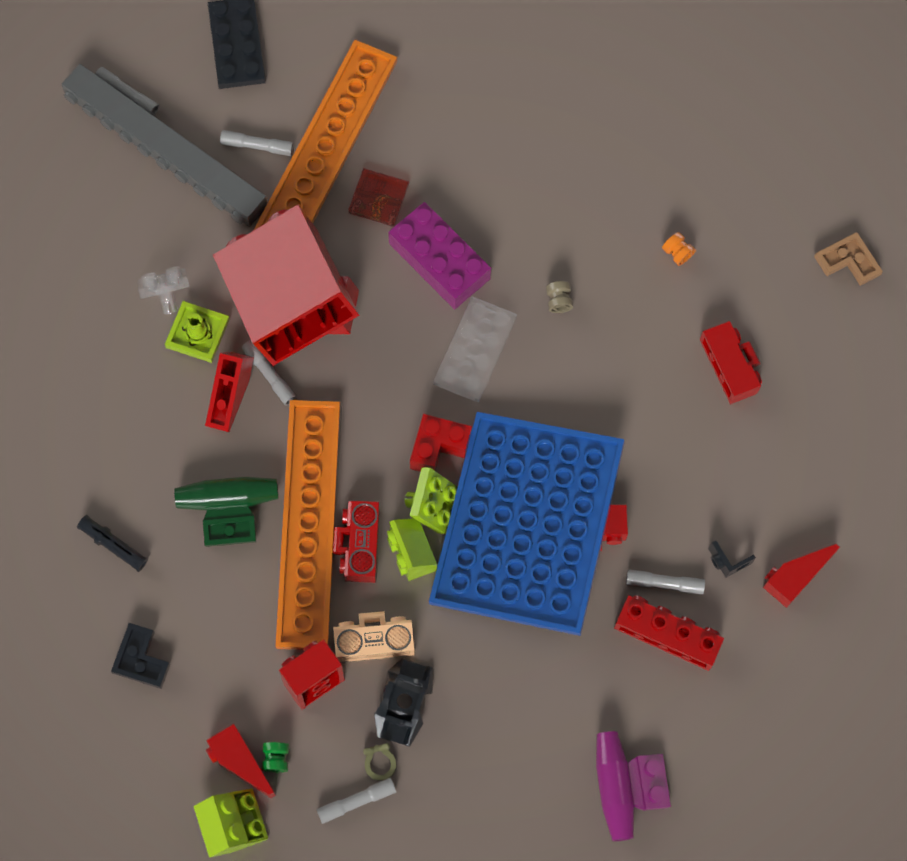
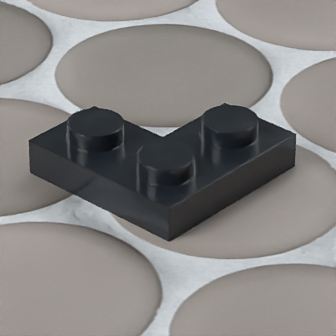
[111,623,170,689]

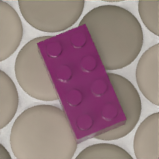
[388,201,491,310]

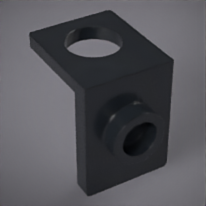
[708,540,756,578]

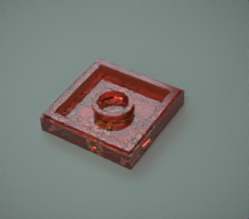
[348,168,409,227]

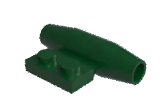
[174,476,279,547]

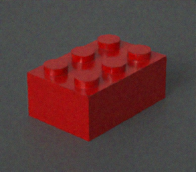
[279,639,345,710]

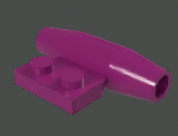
[596,731,671,841]

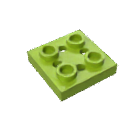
[165,301,230,363]
[404,468,458,534]

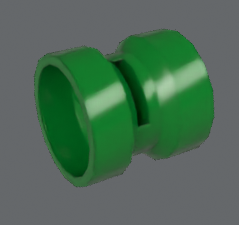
[262,742,289,773]

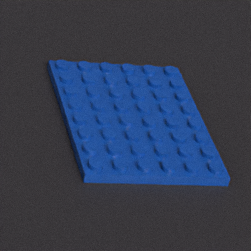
[429,412,625,636]

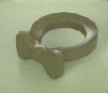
[363,743,396,781]

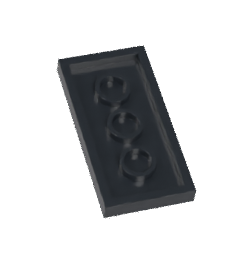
[207,0,266,89]

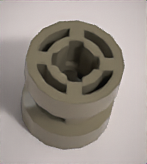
[546,281,573,313]

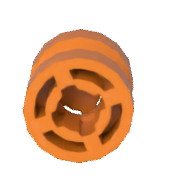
[662,232,696,266]

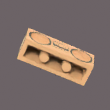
[333,611,414,662]

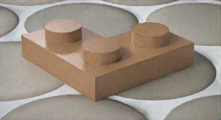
[814,232,883,286]

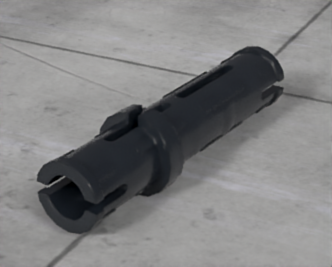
[77,515,148,572]

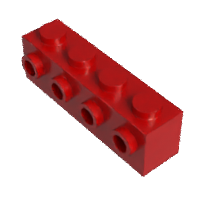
[614,595,724,671]

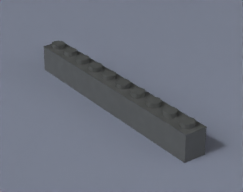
[61,64,267,227]

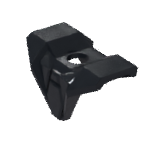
[374,658,434,747]

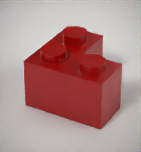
[410,414,472,472]

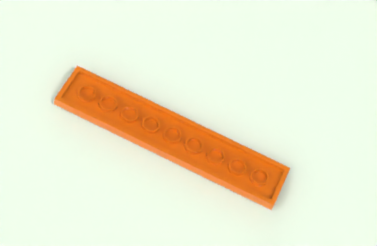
[253,39,397,231]
[275,400,340,650]

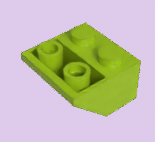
[387,518,437,581]
[193,788,269,858]

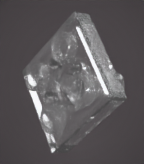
[137,266,190,314]

